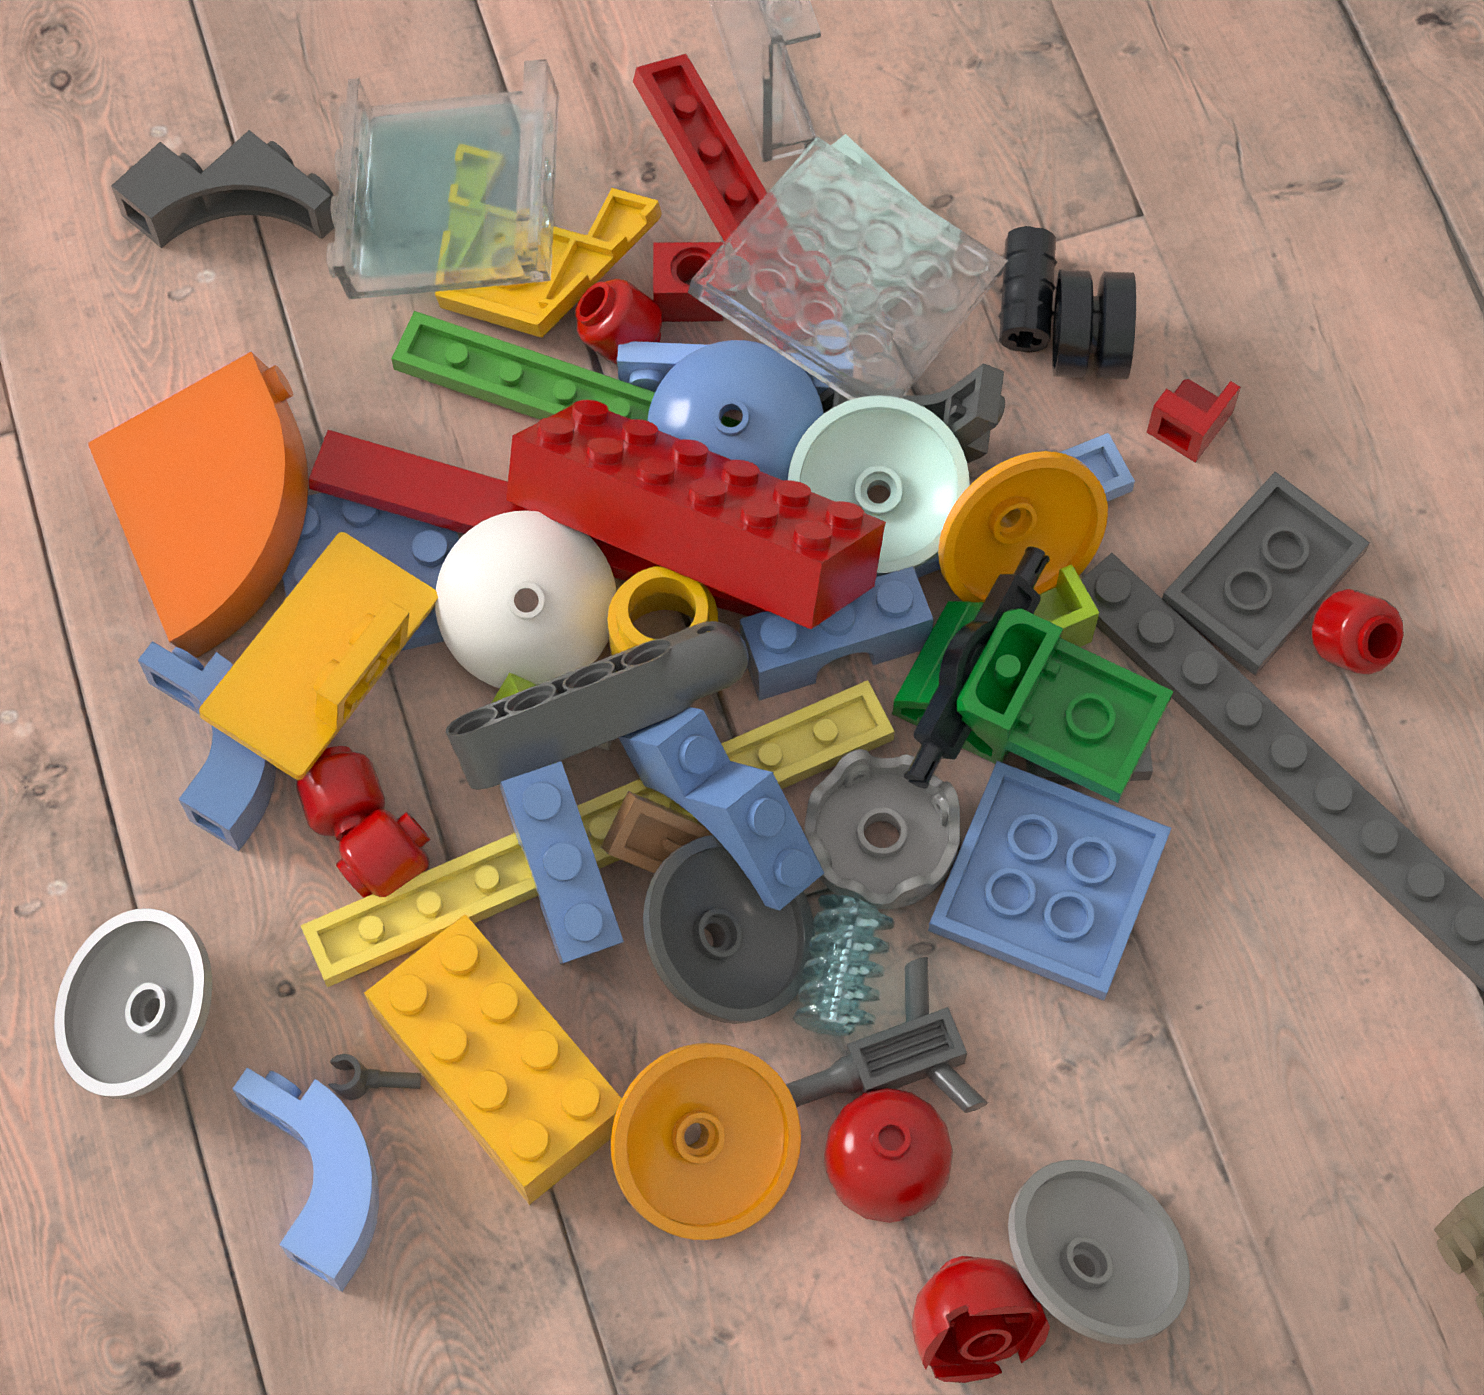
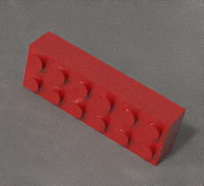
[506,400,886,629]

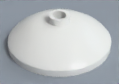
[435,511,617,688]

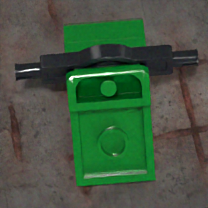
[892,546,1174,803]

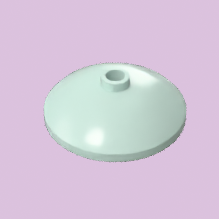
[788,395,970,576]

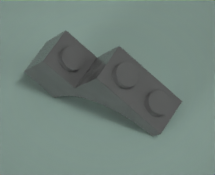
[111,130,338,248]

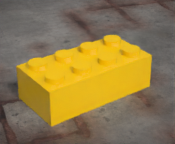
[364,914,622,1205]

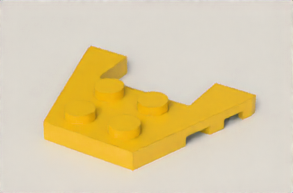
[435,146,662,338]

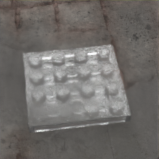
[688,137,1008,400]

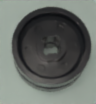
[1052,269,1136,379]

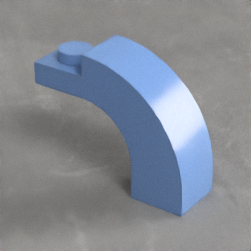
[138,641,276,851]

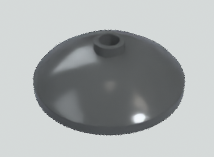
[643,835,815,1024]

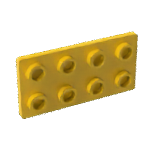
[199,532,438,780]

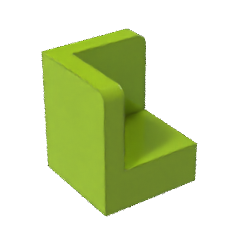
[1034,564,1099,647]

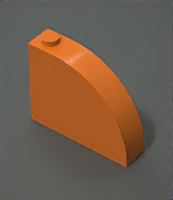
[88,352,309,658]

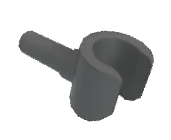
[328,1054,421,1100]

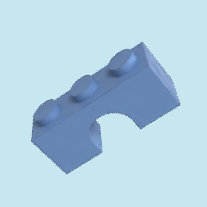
[740,566,934,701]
[499,761,624,964]

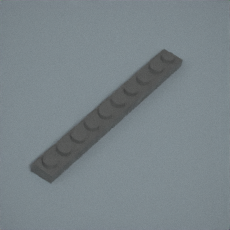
[1081,553,1484,992]

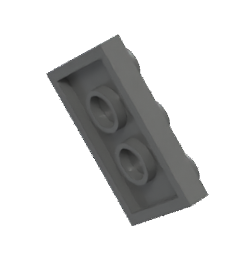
[1162,472,1370,676]

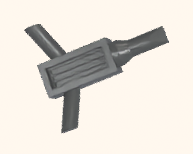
[786,957,988,1113]

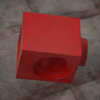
[653,242,735,322]

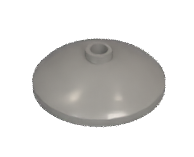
[54,908,212,1099]
[1008,1160,1190,1345]

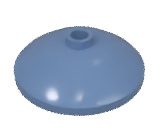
[647,340,824,481]

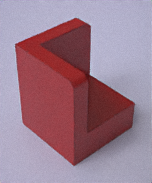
[1146,379,1241,463]

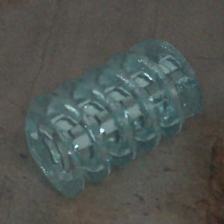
[793,894,895,1036]

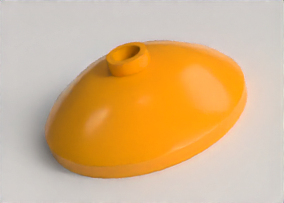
[938,451,1108,603]
[611,1043,801,1240]

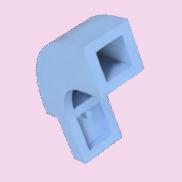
[232,1068,379,1292]

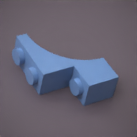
[619,707,824,911]

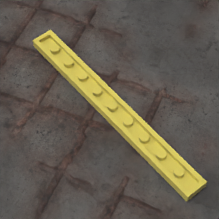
[300,680,895,988]

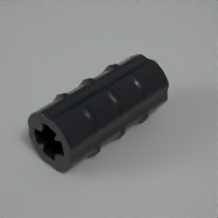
[998,226,1058,353]

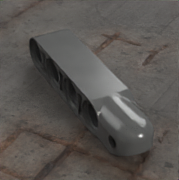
[445,621,749,790]

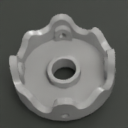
[805,749,960,909]

